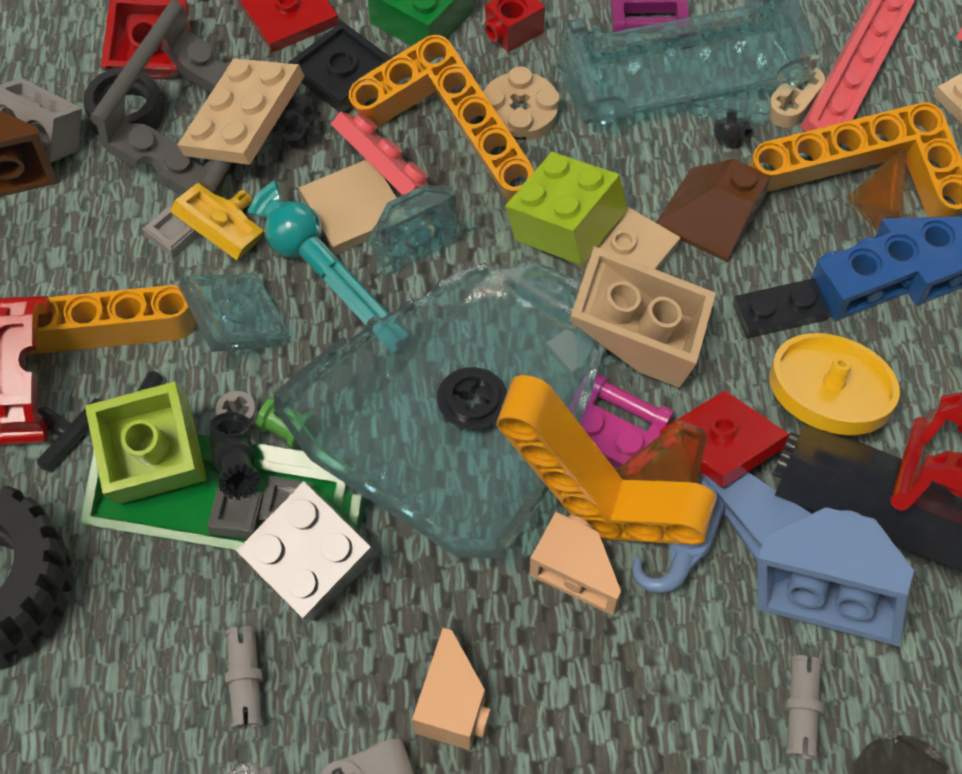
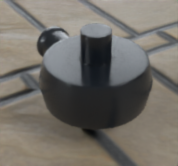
[713,110,754,148]

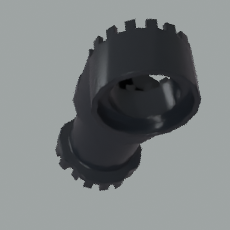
[210,412,261,500]

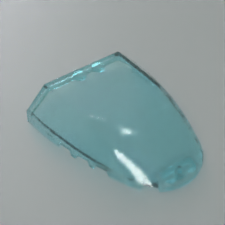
[274,260,604,558]

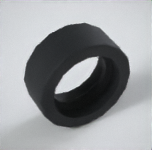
[84,67,163,136]

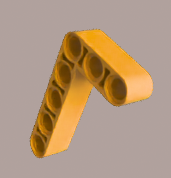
[349,35,534,202]
[748,102,962,217]
[0,285,197,427]
[496,375,717,545]

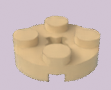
[482,66,560,141]

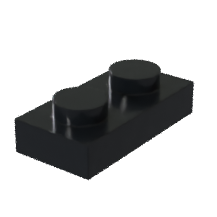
[733,278,830,339]

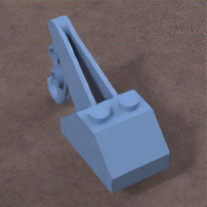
[632,472,914,647]

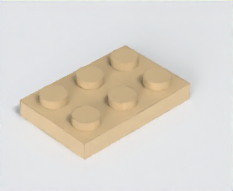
[177,58,304,165]

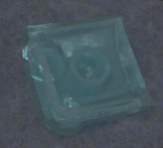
[368,185,457,277]

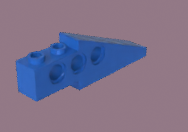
[811,217,962,322]

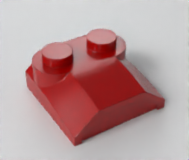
[101,0,191,79]

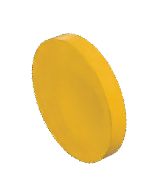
[769,333,900,435]

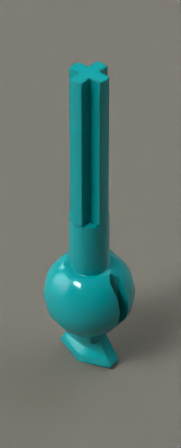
[247,181,409,352]

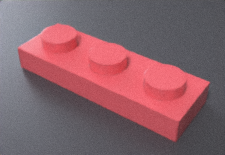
[331,111,437,204]

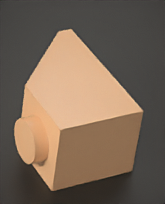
[529,512,621,616]
[412,628,491,750]

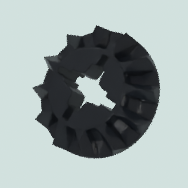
[437,367,507,433]

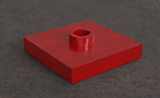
[238,0,339,53]
[660,390,789,488]

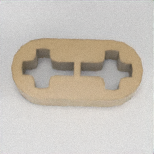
[767,65,825,128]

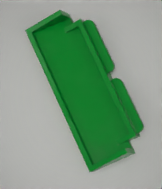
[80,434,368,550]

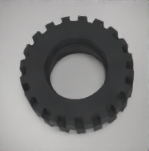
[0,485,73,669]

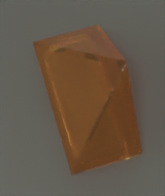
[846,149,907,231]
[616,420,707,483]

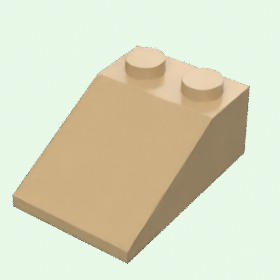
[569,246,716,388]

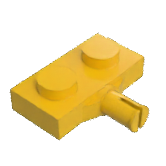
[170,183,264,260]

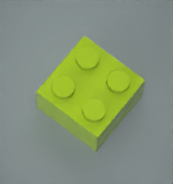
[505,152,627,265]
[85,381,207,504]

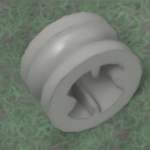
[216,391,258,435]

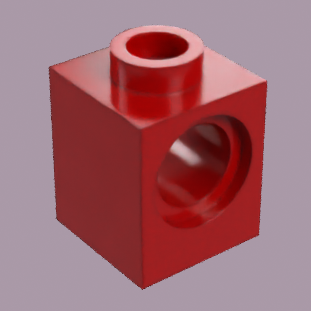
[484,0,545,53]

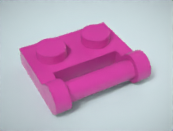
[571,372,675,479]

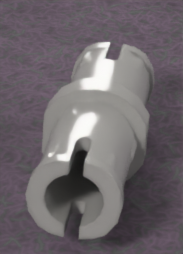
[225,626,263,730]
[784,655,824,760]

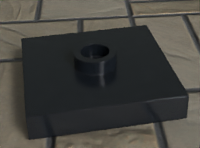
[288,21,392,112]

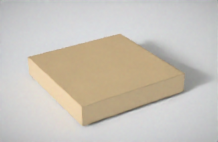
[298,160,408,255]

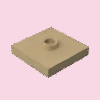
[565,206,681,272]

